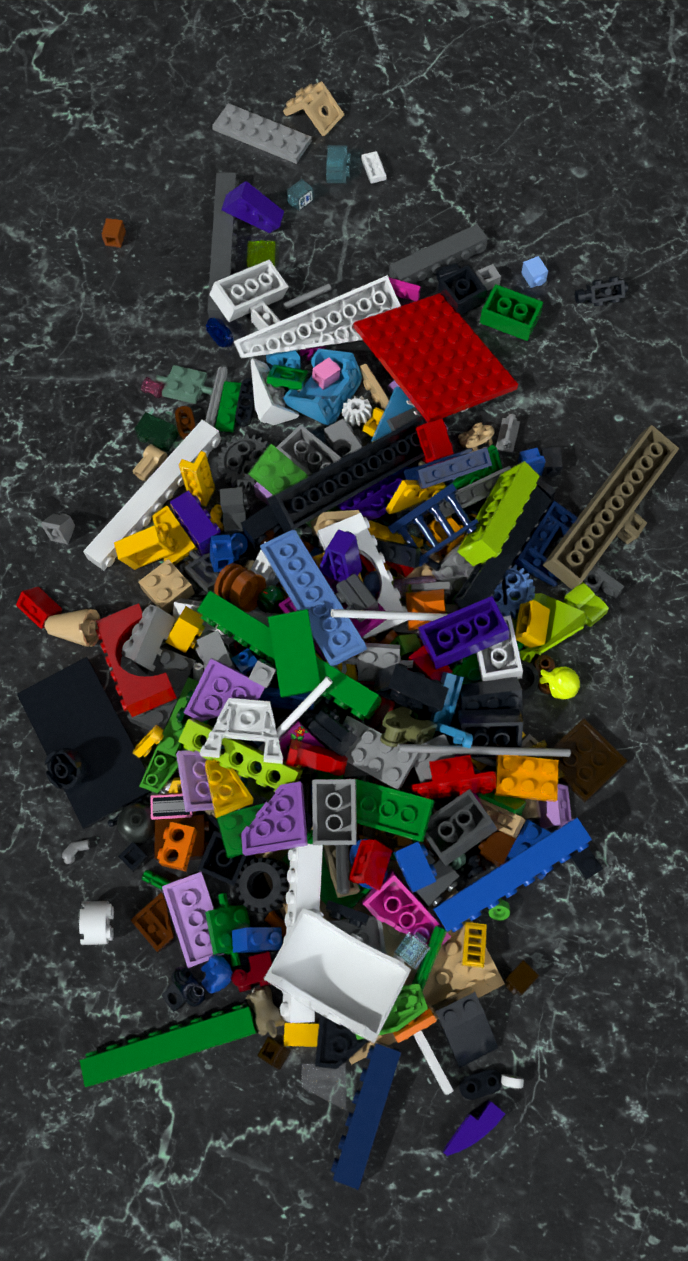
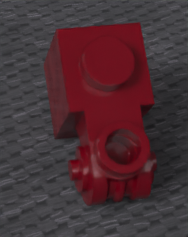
[231,952,273,993]

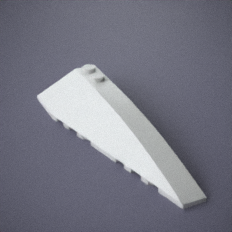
[234,276,400,358]

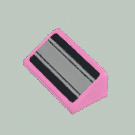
[151,793,193,820]

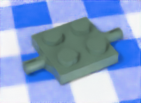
[155,365,213,404]

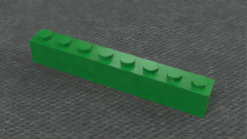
[79,1004,257,1087]

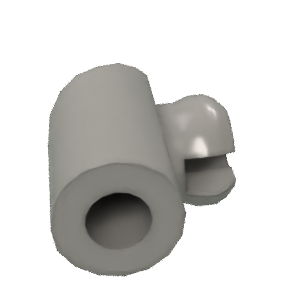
[62,839,90,864]

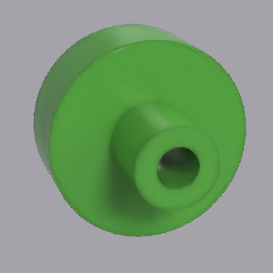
[489,898,510,920]

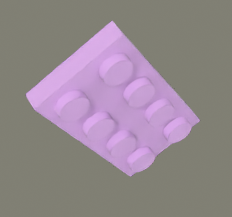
[162,872,224,968]

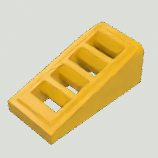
[461,922,487,969]

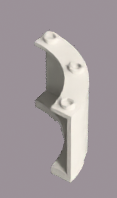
[264,908,411,1043]

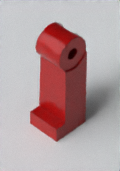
[286,739,348,776]

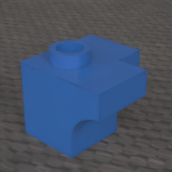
[518,448,546,476]
[210,534,240,572]

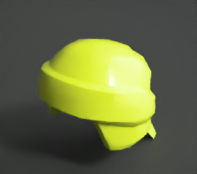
[539,666,580,699]

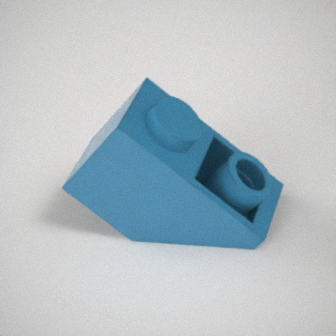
[266,350,301,369]

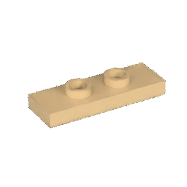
[360,364,389,411]

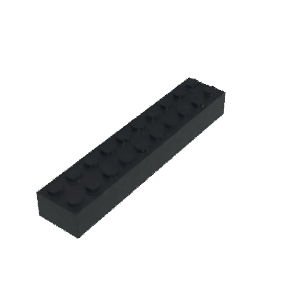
[266,416,427,532]

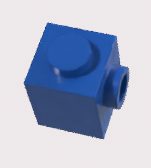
[231,648,257,676]

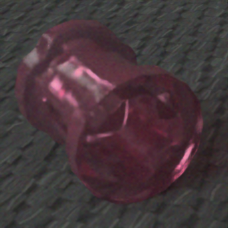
[141,377,165,398]

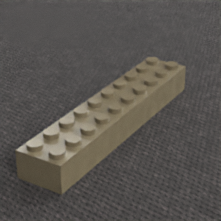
[543,425,679,589]

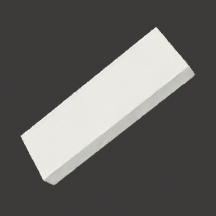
[413,1031,453,1095]

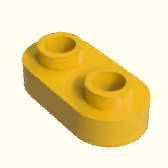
[132,725,164,758]

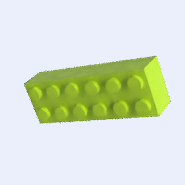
[457,461,540,566]

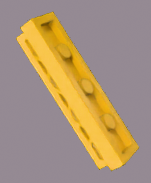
[179,451,215,506]

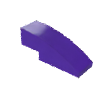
[442,1101,505,1156]

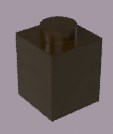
[504,960,539,996]

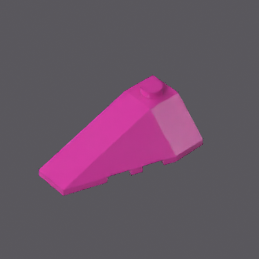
[362,869,451,946]

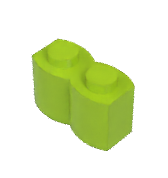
[563,582,609,627]

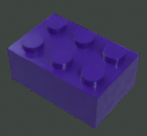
[170,491,221,555]

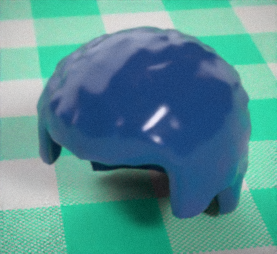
[201,954,232,994]

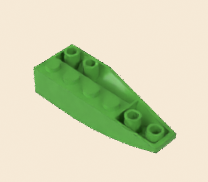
[139,677,202,794]

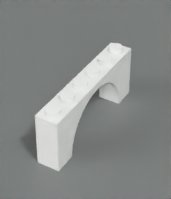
[317,513,408,640]

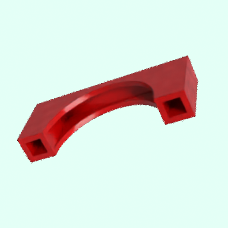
[95,603,177,717]

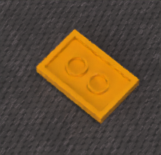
[494,755,558,802]

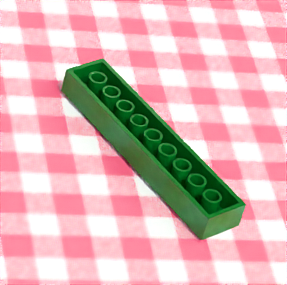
[197,591,383,721]

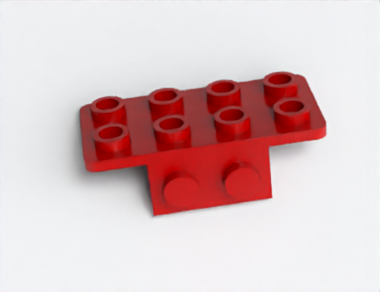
[412,755,496,801]

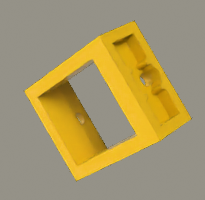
[114,525,174,570]

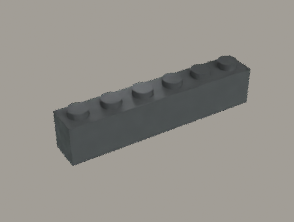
[389,224,488,284]

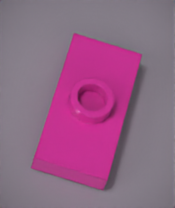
[388,277,421,301]

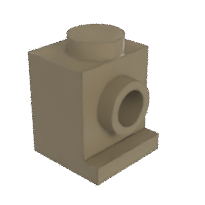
[616,512,647,544]

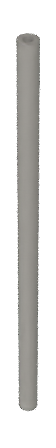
[397,744,571,757]

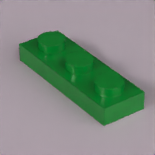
[215,381,241,433]

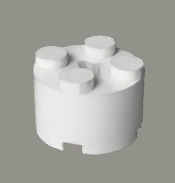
[79,901,114,945]

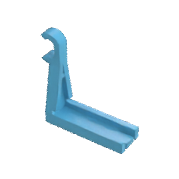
[430,672,473,748]

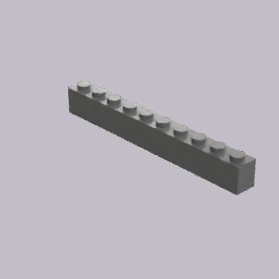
[208,173,240,321]

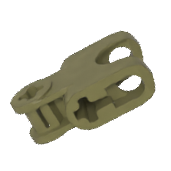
[380,706,437,747]

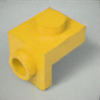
[363,407,384,436]

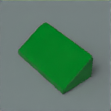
[479,789,526,816]

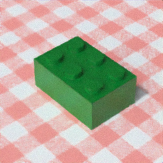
[480,284,544,341]

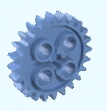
[492,565,535,619]

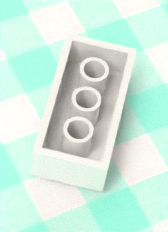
[209,260,289,322]

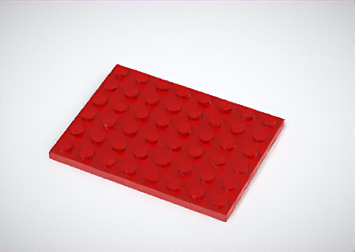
[353,293,519,423]

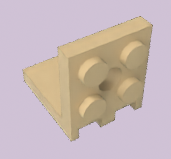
[283,81,344,136]

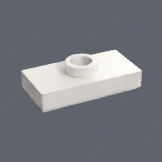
[361,151,386,184]

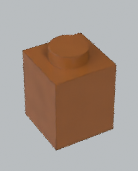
[101,218,126,248]

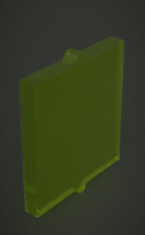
[247,240,275,267]

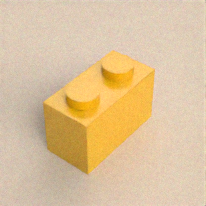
[515,600,550,648]
[166,606,206,654]

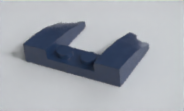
[513,501,578,587]

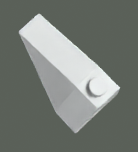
[251,358,300,425]

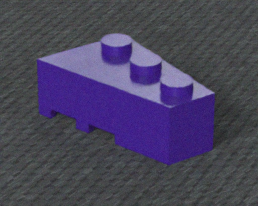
[221,181,284,233]
[319,529,362,582]

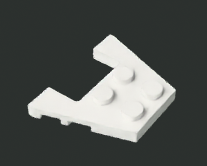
[200,698,283,764]

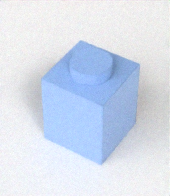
[521,256,548,288]

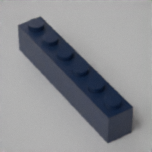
[331,1041,401,1190]

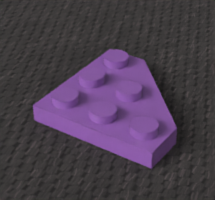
[184,658,265,722]
[241,781,308,856]

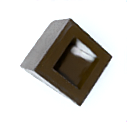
[257,1036,291,1070]

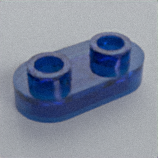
[206,318,233,347]

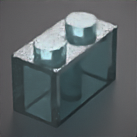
[326,145,351,183]

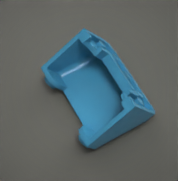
[283,349,362,425]

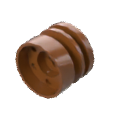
[214,563,266,612]

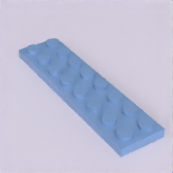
[260,529,367,667]

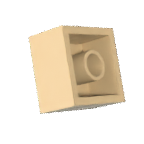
[138,559,195,614]

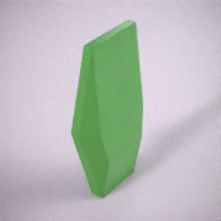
[355,984,428,1040]

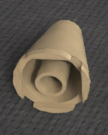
[45,609,100,647]

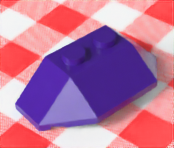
[337,475,402,521]

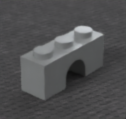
[324,419,363,457]

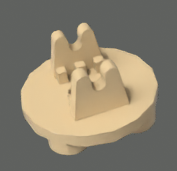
[458,423,494,451]

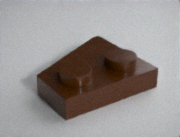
[131,892,174,952]

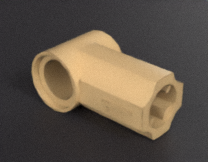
[133,444,167,481]

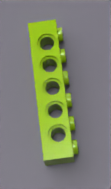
[178,718,303,792]

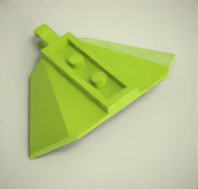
[511,593,586,663]

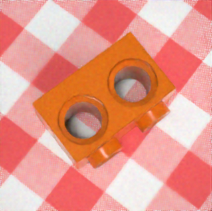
[157,822,198,871]

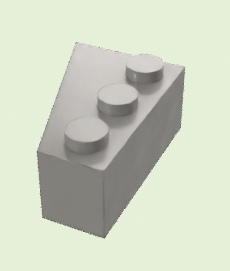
[121,604,176,672]

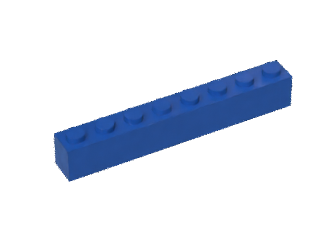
[433,818,592,932]

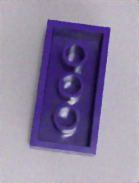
[418,596,509,670]

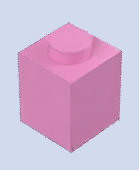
[312,357,341,390]

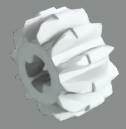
[342,396,372,427]

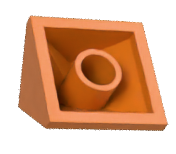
[406,589,446,630]

